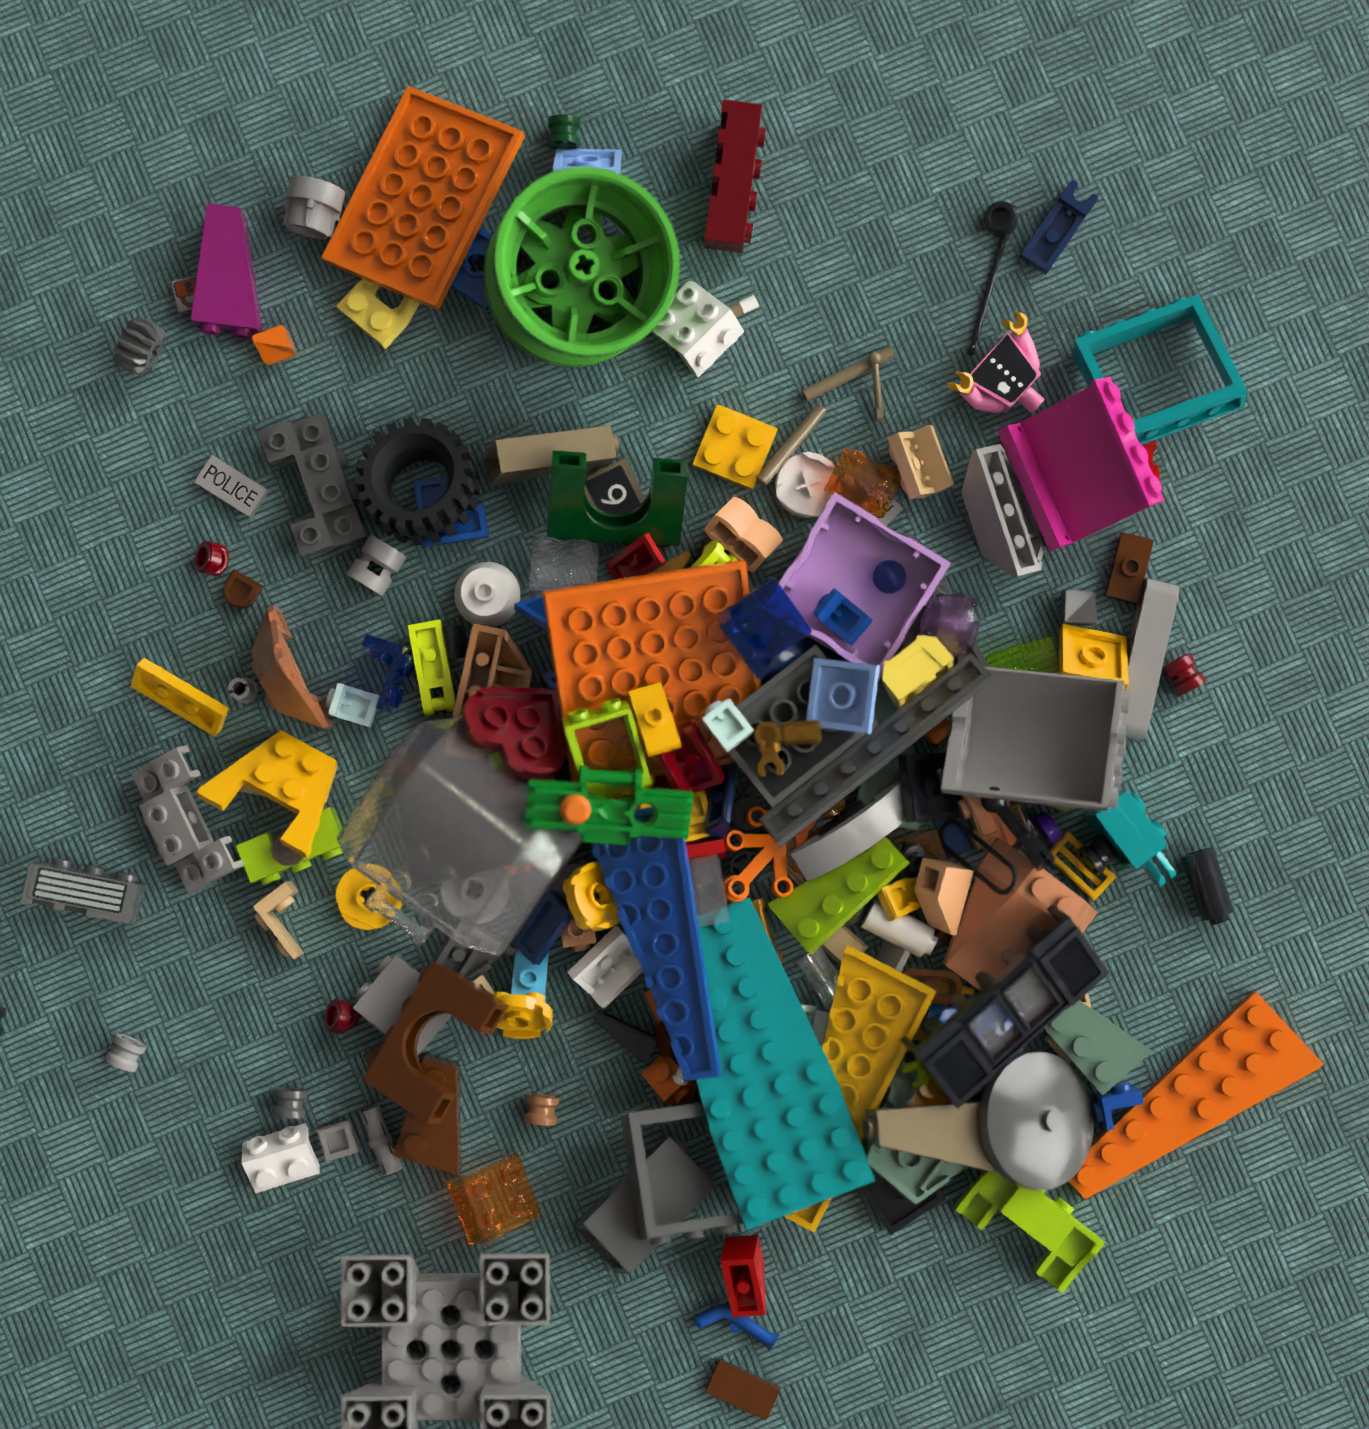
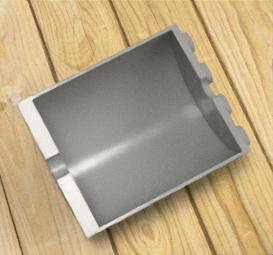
[941,667,1130,812]

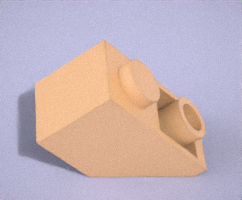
[914,858,974,935]

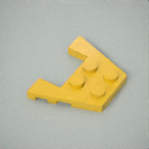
[196,730,338,858]

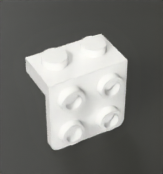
[651,281,744,377]

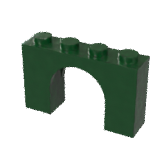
[547,450,688,547]

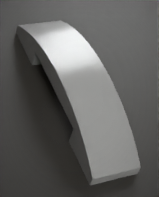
[789,779,905,881]

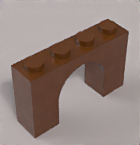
[363,961,509,1124]

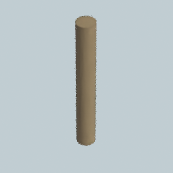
[802,346,895,402]
[756,404,827,486]

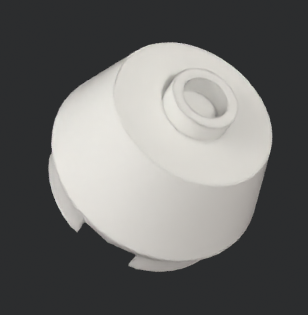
[454,562,520,627]

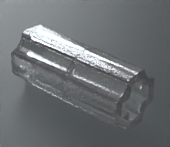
[796,947,839,1012]

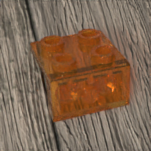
[445,1154,541,1244]

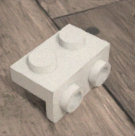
[568,926,643,1008]
[242,1123,320,1193]

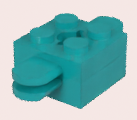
[1082,790,1177,887]

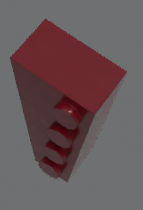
[704,99,766,253]

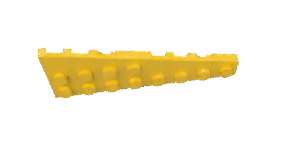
[784,944,937,1233]

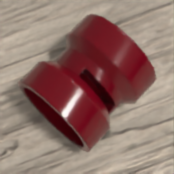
[1162,653,1206,697]

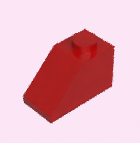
[721,1234,766,1317]

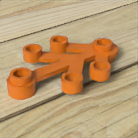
[720,806,816,903]

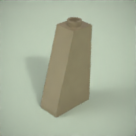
[483,425,619,487]
[863,1101,997,1171]

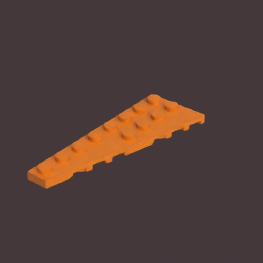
[1068,991,1324,1199]

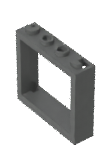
[621,1102,769,1245]

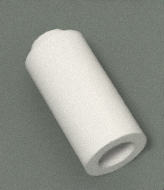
[860,898,938,958]

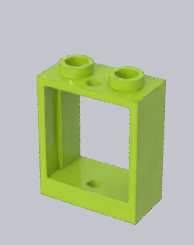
[562,699,652,798]

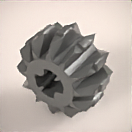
[114,317,165,376]

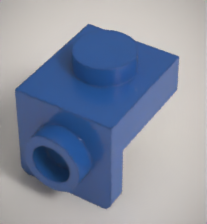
[813,588,873,646]
[1092,1082,1144,1130]

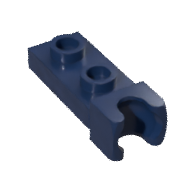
[1019,180,1098,275]

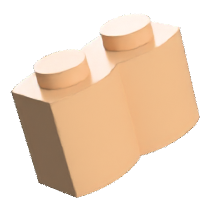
[704,497,783,573]

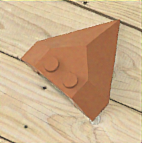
[251,605,334,730]

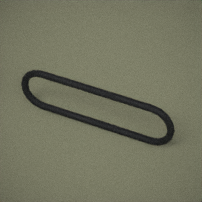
[939,819,1018,895]

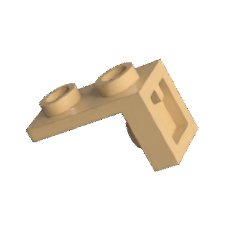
[253,881,304,959]

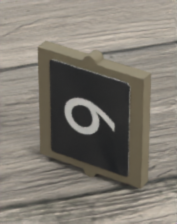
[584,458,645,513]

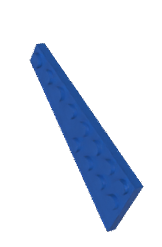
[591,807,722,1081]

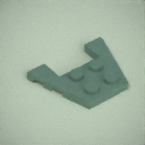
[865,1061,969,1205]

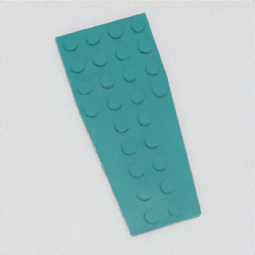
[696,898,875,1230]

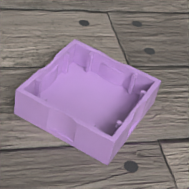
[764,492,951,679]

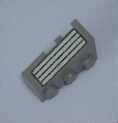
[20,857,146,924]

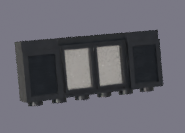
[900,905,1109,1109]

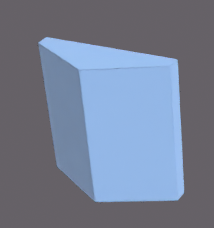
[806,658,879,734]

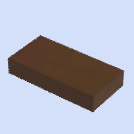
[705,1358,781,1421]

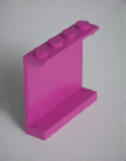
[997,377,1164,552]

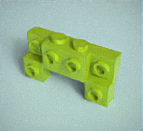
[953,1170,1106,1294]

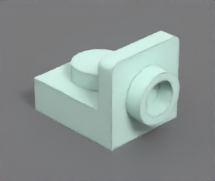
[702,698,754,753]

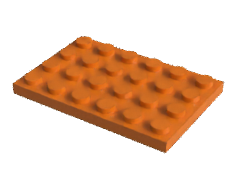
[321,86,525,311]

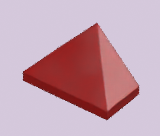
[605,533,665,580]

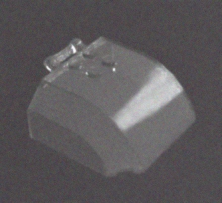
[336,715,581,956]

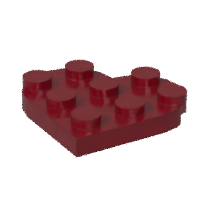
[461,687,567,780]

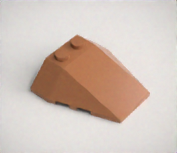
[943,837,1097,993]

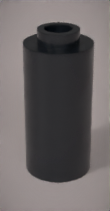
[1181,847,1234,925]

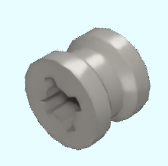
[104,1033,147,1072]

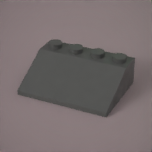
[728,645,879,809]

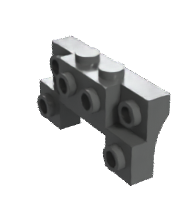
[258,413,368,559]

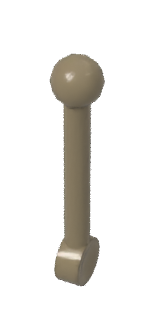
[868,352,884,421]

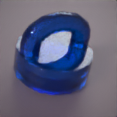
[872,560,906,594]

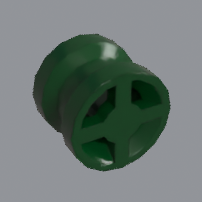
[547,114,580,150]

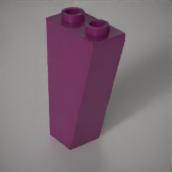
[191,203,263,339]

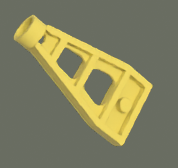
[336,279,420,349]

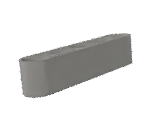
[1121,578,1179,743]

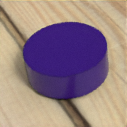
[1033,811,1062,845]

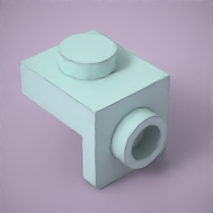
[326,683,381,728]

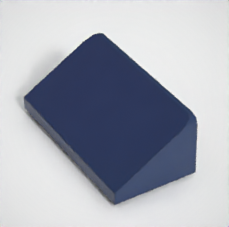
[705,764,737,840]

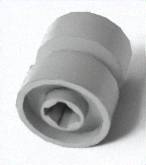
[346,535,407,597]

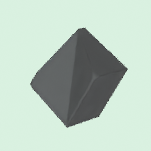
[1060,589,1097,626]

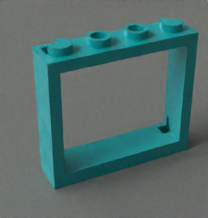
[1072,294,1248,445]

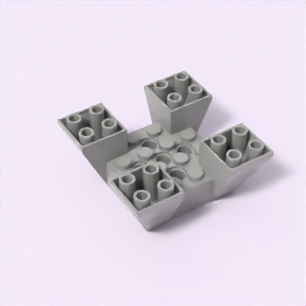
[341,1253,551,1429]

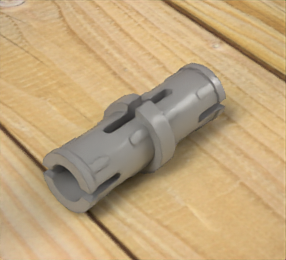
[359,1105,403,1176]

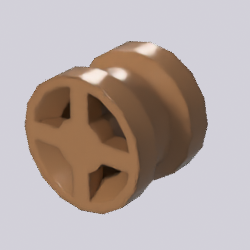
[524,1093,560,1126]

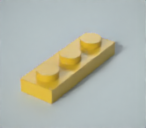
[130,658,229,737]

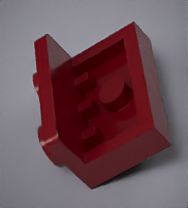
[653,720,725,793]

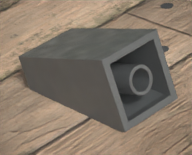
[572,1136,716,1274]

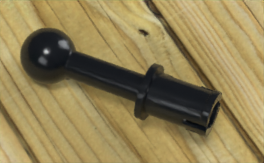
[980,786,1055,871]

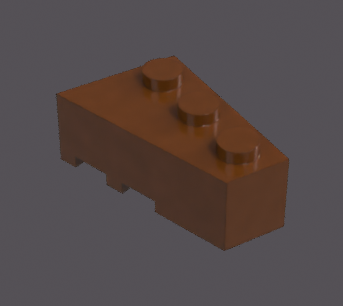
[393,1053,462,1175]

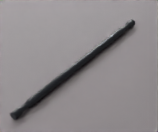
[967,205,1016,356]

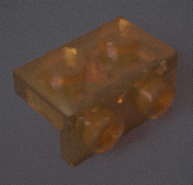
[824,448,901,518]

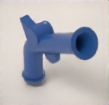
[694,1304,779,1351]

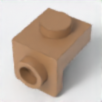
[561,916,598,952]

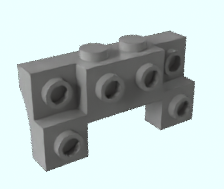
[131,745,244,894]

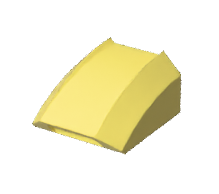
[882,635,954,710]

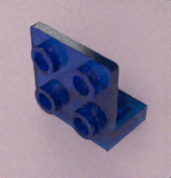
[718,577,811,680]
[362,634,414,713]

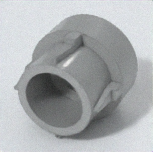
[283,176,346,240]

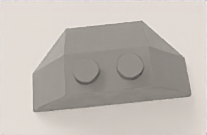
[961,444,1045,578]

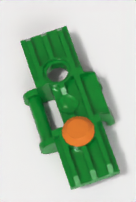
[524,765,693,845]

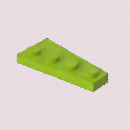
[767,837,909,954]

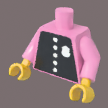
[948,310,1045,414]

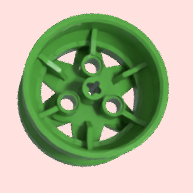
[483,167,680,367]

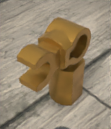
[754,720,822,776]

